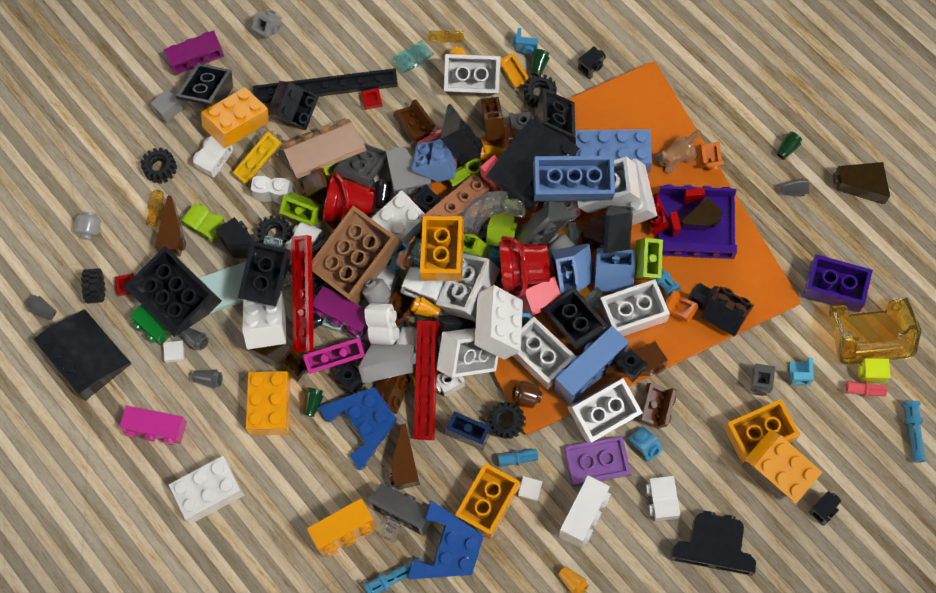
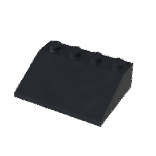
[486,119,580,212]
[124,246,222,337]
[33,309,132,401]

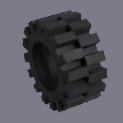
[524,74,557,109]
[141,148,177,184]
[257,215,292,248]
[81,268,106,304]
[487,402,526,439]

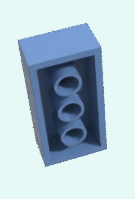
[575,129,652,173]
[533,156,615,201]
[554,326,629,405]

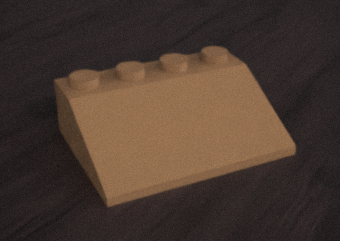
[281,118,366,179]
[312,206,403,304]

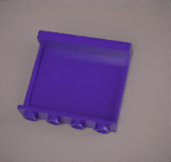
[658,184,737,259]

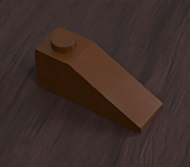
[481,97,505,141]
[300,168,328,198]
[155,195,186,257]
[604,341,668,379]
[389,423,420,490]

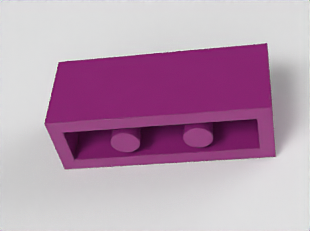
[164,30,224,75]
[313,286,368,338]

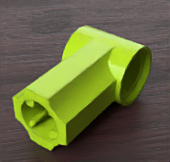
[448,158,482,189]

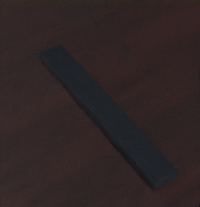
[253,68,398,104]

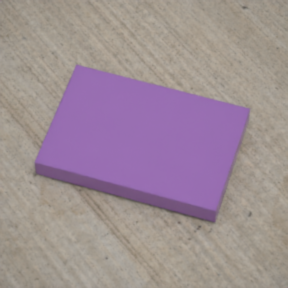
[564,436,631,487]

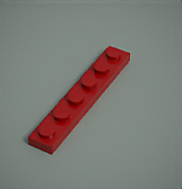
[291,235,314,353]
[414,321,439,441]

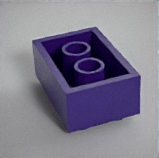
[802,254,873,312]

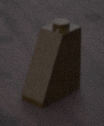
[833,162,890,204]
[249,344,307,382]

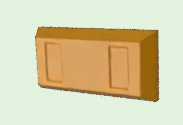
[501,53,529,89]

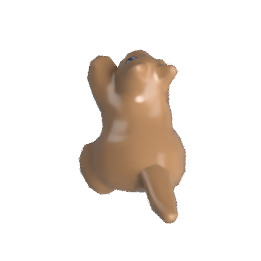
[655,130,701,174]

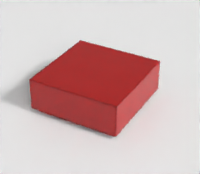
[361,88,383,110]
[683,188,705,204]
[668,211,681,237]
[115,273,135,296]

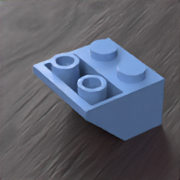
[412,139,458,182]
[551,243,595,295]
[594,248,636,293]

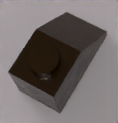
[680,197,724,230]

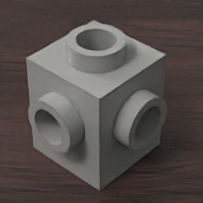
[251,9,282,37]

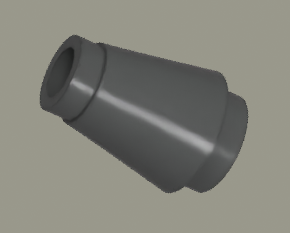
[781,178,809,196]
[26,295,57,320]
[180,327,209,351]
[192,369,223,389]

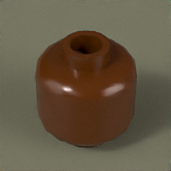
[512,381,542,408]

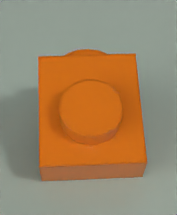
[699,142,725,170]
[665,290,699,322]

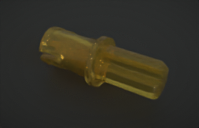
[428,29,464,43]
[145,190,164,227]

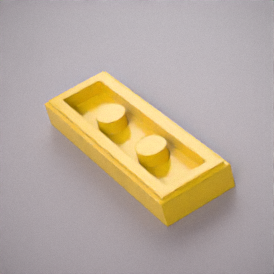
[232,131,283,185]

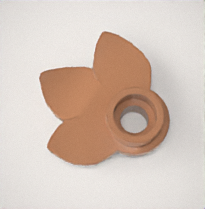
[397,236,421,273]

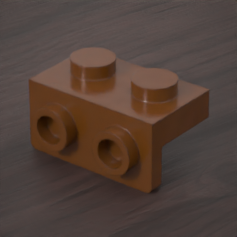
[393,99,435,143]
[387,286,414,327]
[375,374,410,414]
[638,383,676,429]

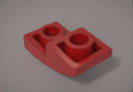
[648,193,670,235]

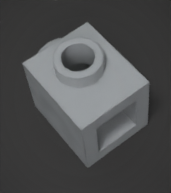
[151,89,183,123]

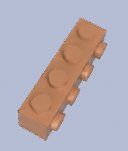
[420,174,491,228]

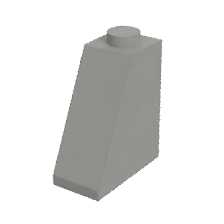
[386,147,432,196]
[359,344,416,383]

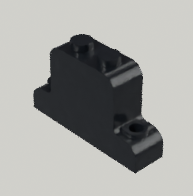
[670,511,756,576]

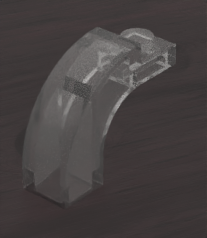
[460,191,526,236]

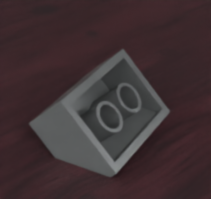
[513,201,573,244]
[368,484,432,536]

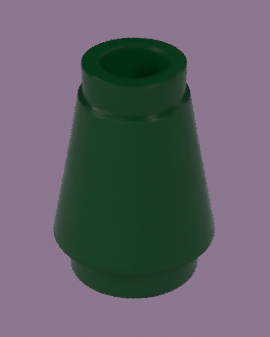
[531,49,550,77]
[776,131,802,160]
[303,387,324,417]

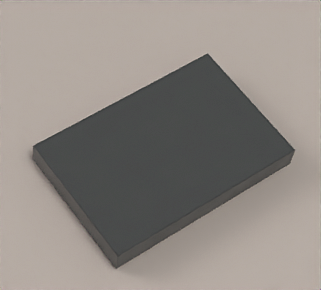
[334,143,388,186]

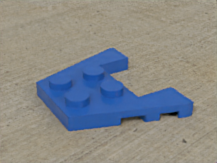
[319,387,398,470]
[407,500,484,579]

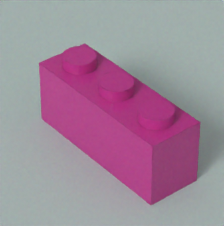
[303,338,365,374]
[119,405,187,445]

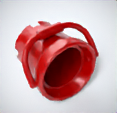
[323,173,376,230]
[499,236,550,298]

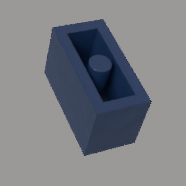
[446,411,491,451]

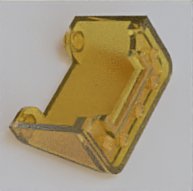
[829,297,922,365]

